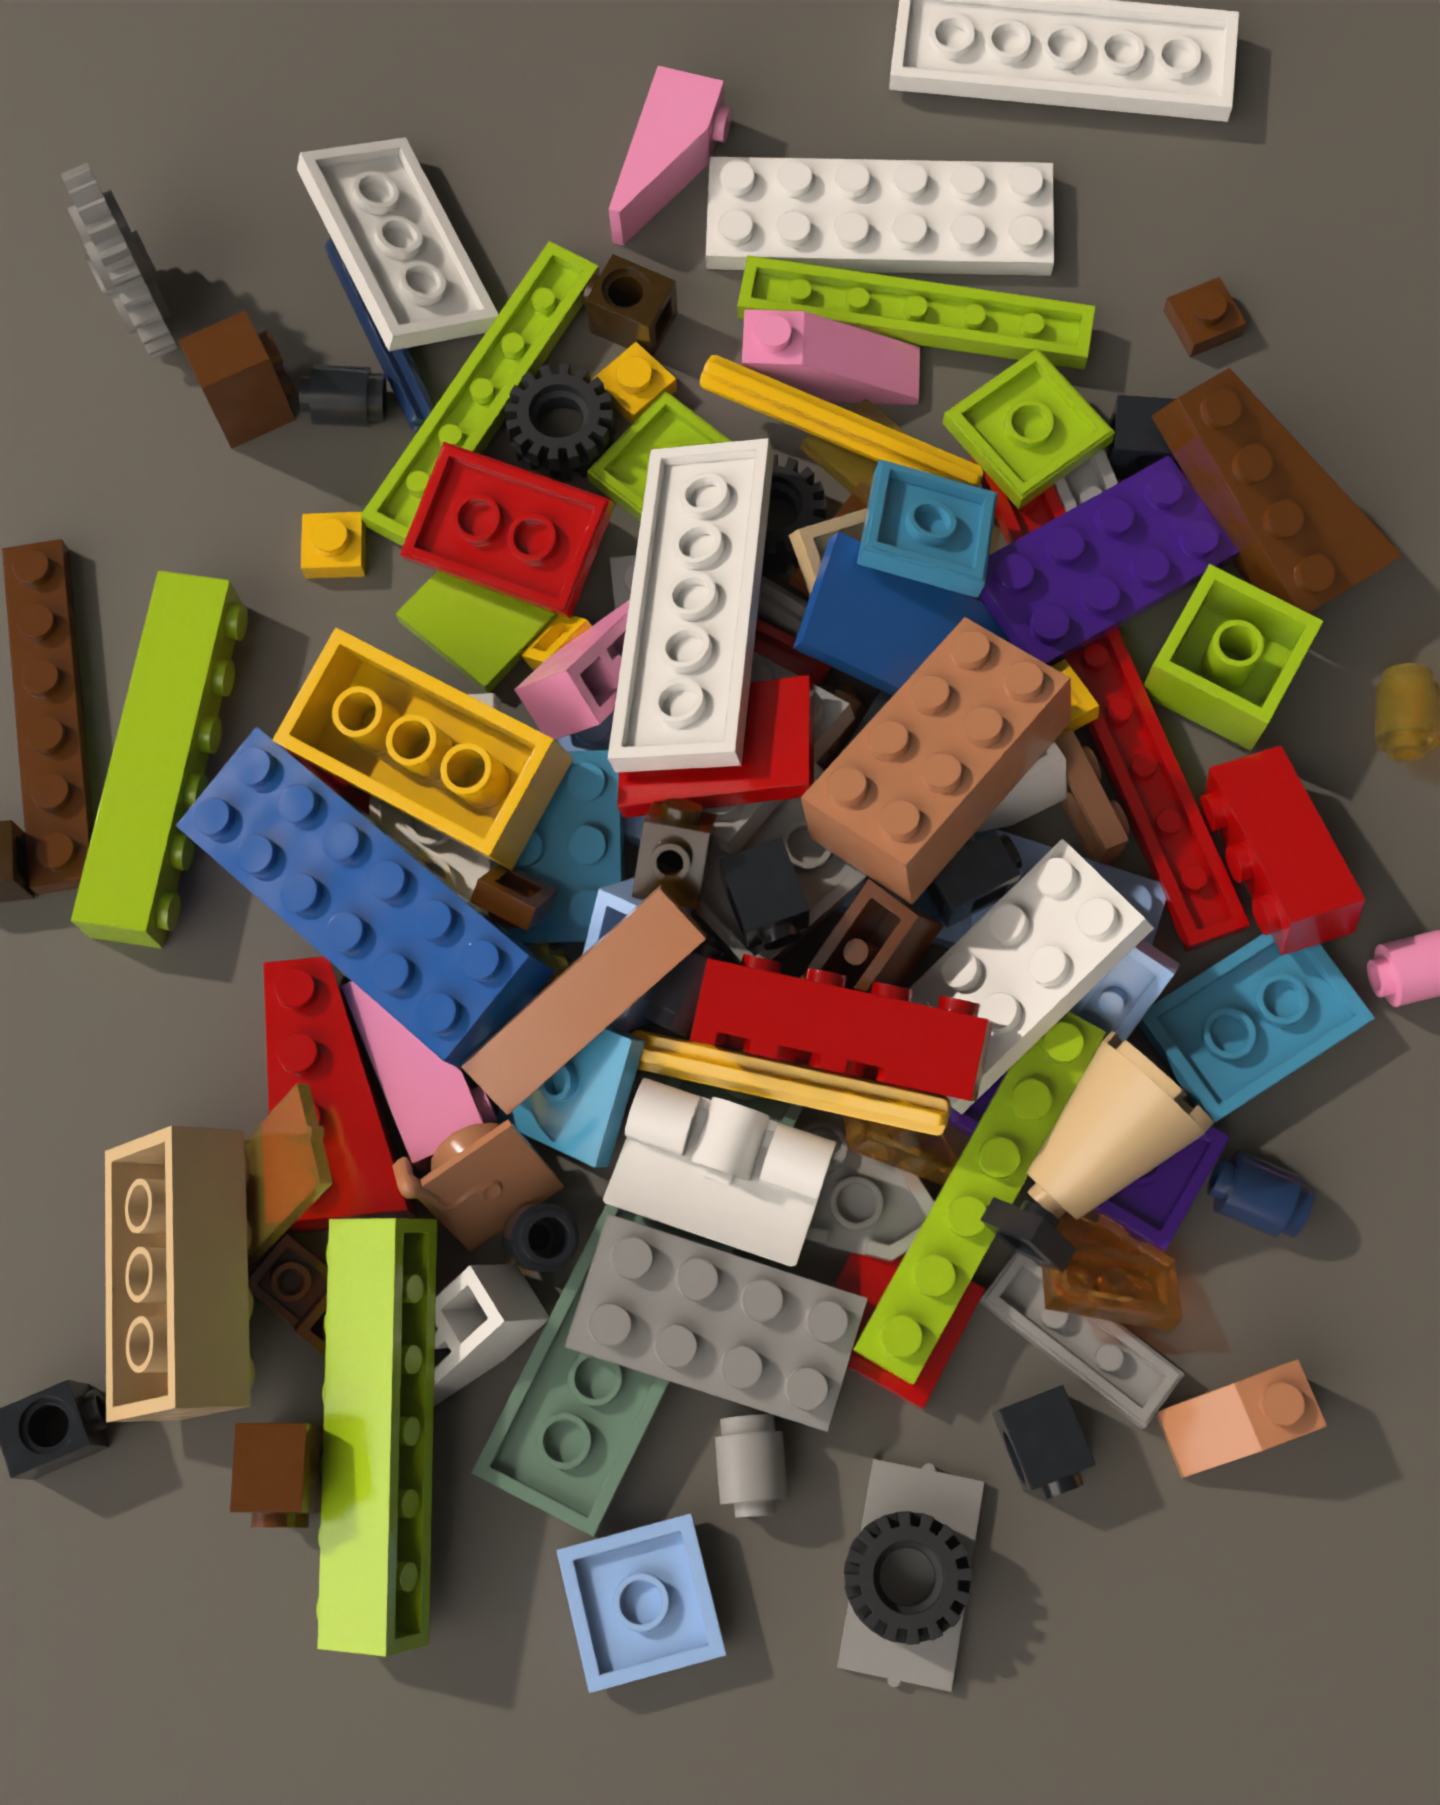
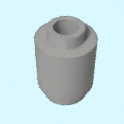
[715,1414,789,1518]

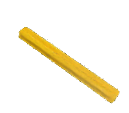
[700,355,983,487]
[631,1030,951,1136]

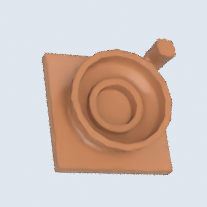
[392,1119,565,1252]

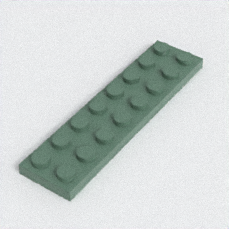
[471,1039,816,1537]

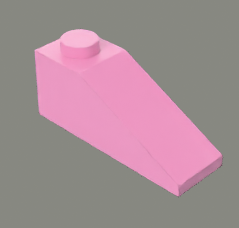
[608,66,732,246]
[742,310,920,405]
[514,599,630,740]
[341,981,498,1174]

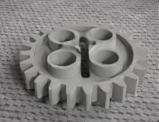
[61,163,178,360]

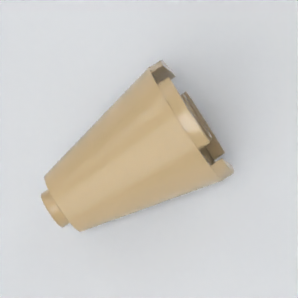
[1026,1031,1214,1220]

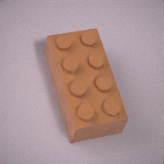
[801,617,1071,905]

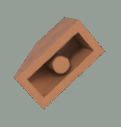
[1156,1359,1327,1478]

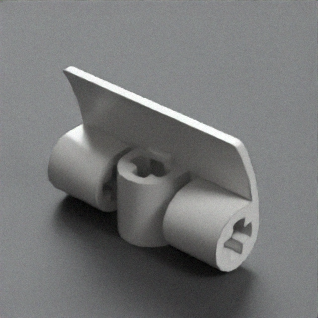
[603,1078,836,1266]

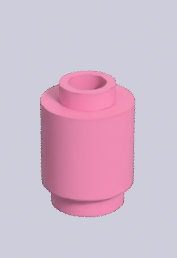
[1367,930,1440,1007]

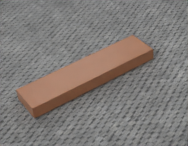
[461,885,707,1115]

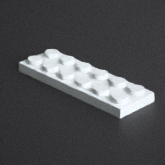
[889,0,1239,122]
[706,157,1054,276]
[607,438,774,773]

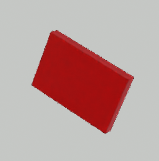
[400,442,615,619]
[617,675,814,818]

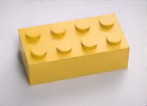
[272,627,574,871]

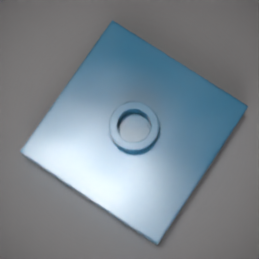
[857,459,998,598]
[496,998,645,1168]

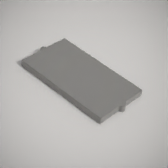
[837,1459,985,1692]

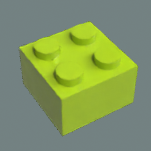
[1143,564,1323,751]

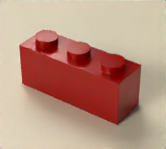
[1199,745,1366,956]

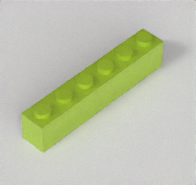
[71,570,248,949]
[316,1218,437,1657]

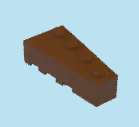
[1151,368,1403,613]

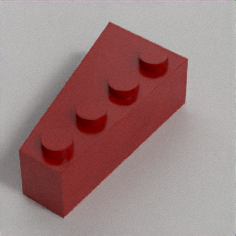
[690,954,993,1101]
[263,956,419,1234]

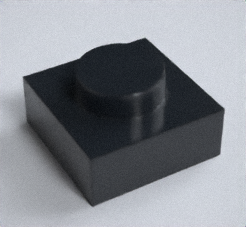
[980,1197,1077,1273]

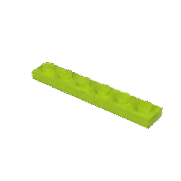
[360,241,600,546]
[737,255,1095,370]
[852,1011,1106,1385]

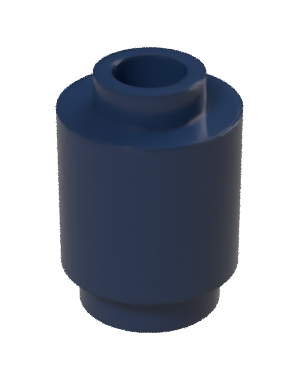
[1207,1150,1314,1237]

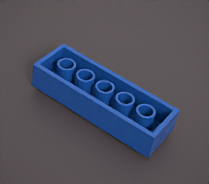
[176,726,555,1070]

